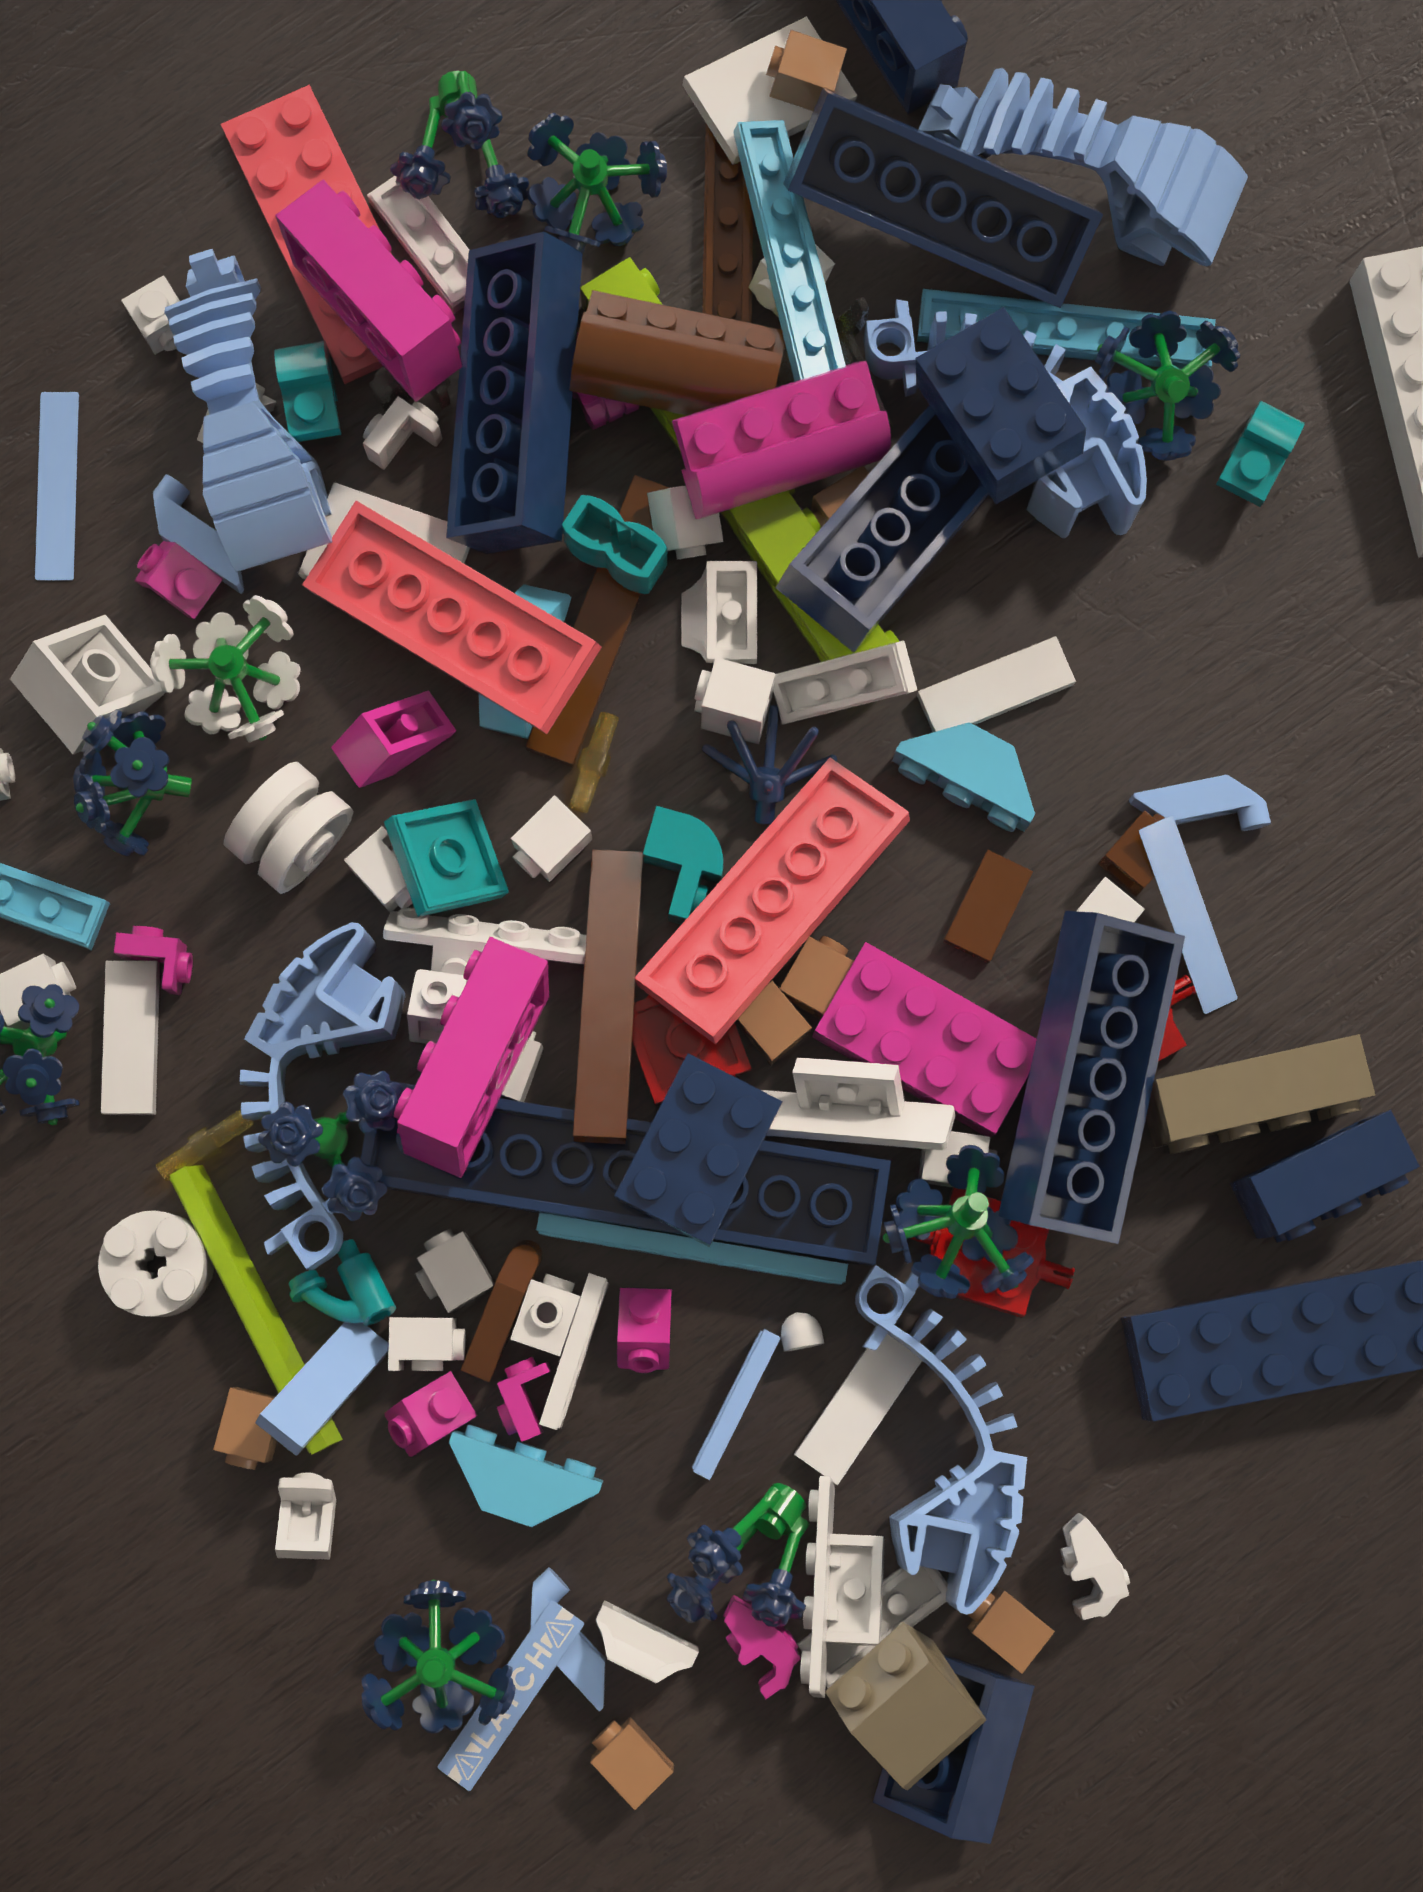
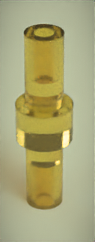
[569,712,619,813]
[155,1109,254,1181]

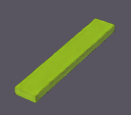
[169,1165,343,1455]

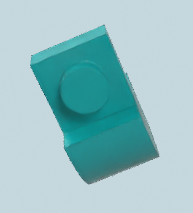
[274,341,341,442]
[1216,400,1305,507]
[643,806,723,925]

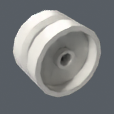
[223,762,354,894]

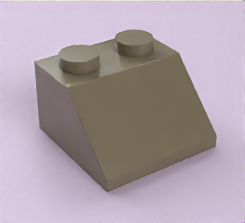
[825,1622,987,1791]

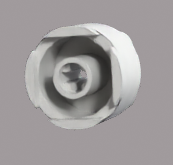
[98,1211,214,1317]

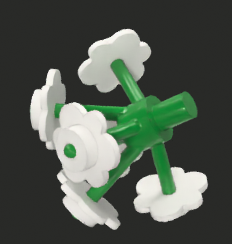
[150,595,300,742]

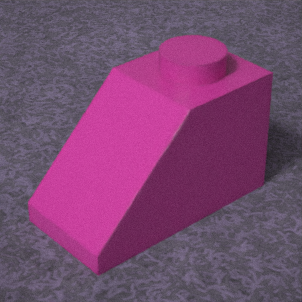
[331,690,457,788]

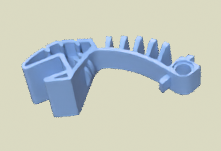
[918,68,1248,266]
[164,248,332,572]
[863,299,1147,538]
[240,922,405,1270]
[855,1265,1027,1615]

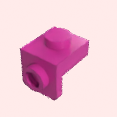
[135,541,223,619]
[114,926,193,995]
[617,1288,672,1373]
[497,1357,552,1442]
[384,1371,478,1457]

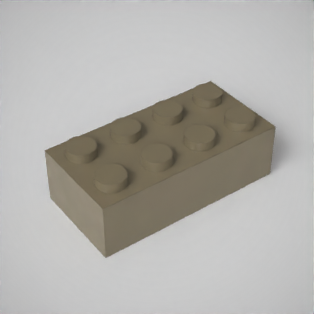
[1146,1034,1376,1155]

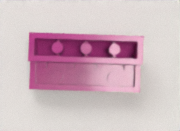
[672,361,891,519]

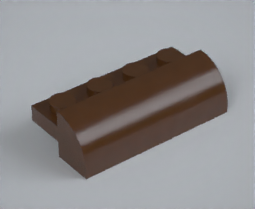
[570,290,786,415]

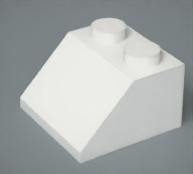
[10,615,165,754]

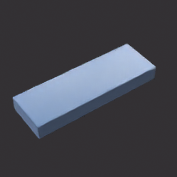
[255,1322,389,1456]
[692,1329,781,1480]

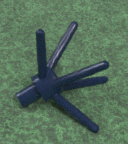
[702,705,837,824]

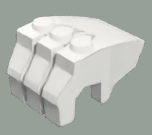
[1060,1513,1130,1620]

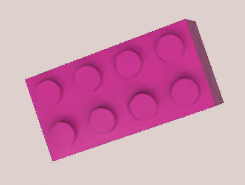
[275,179,462,402]
[394,937,549,1178]
[812,942,1037,1137]

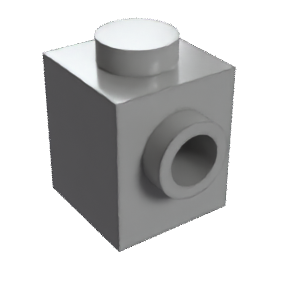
[415,1229,495,1313]

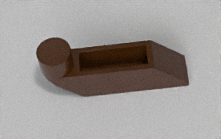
[461,1240,542,1382]

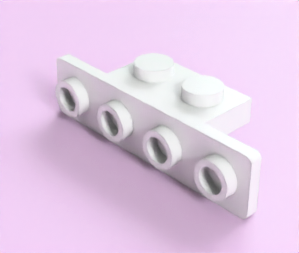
[383,908,587,981]
[761,1058,955,1150]
[800,1476,885,1698]

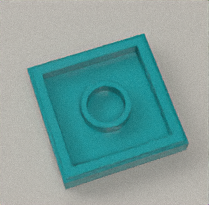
[384,799,509,917]

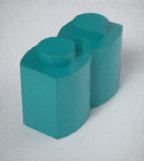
[562,495,667,594]

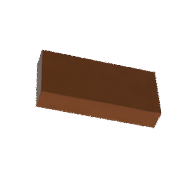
[943,850,1033,964]

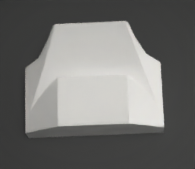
[681,561,757,664]
[595,1600,699,1683]

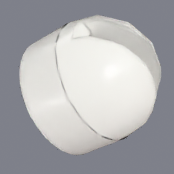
[781,1312,824,1352]

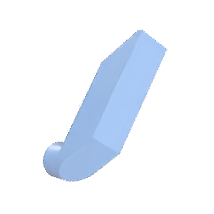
[153,474,244,594]
[1129,775,1271,831]
[531,1567,606,1712]

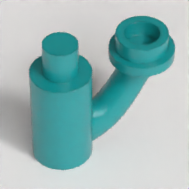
[288,1239,396,1325]

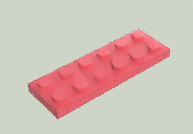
[221,85,391,384]
[302,501,602,734]
[635,758,910,1044]

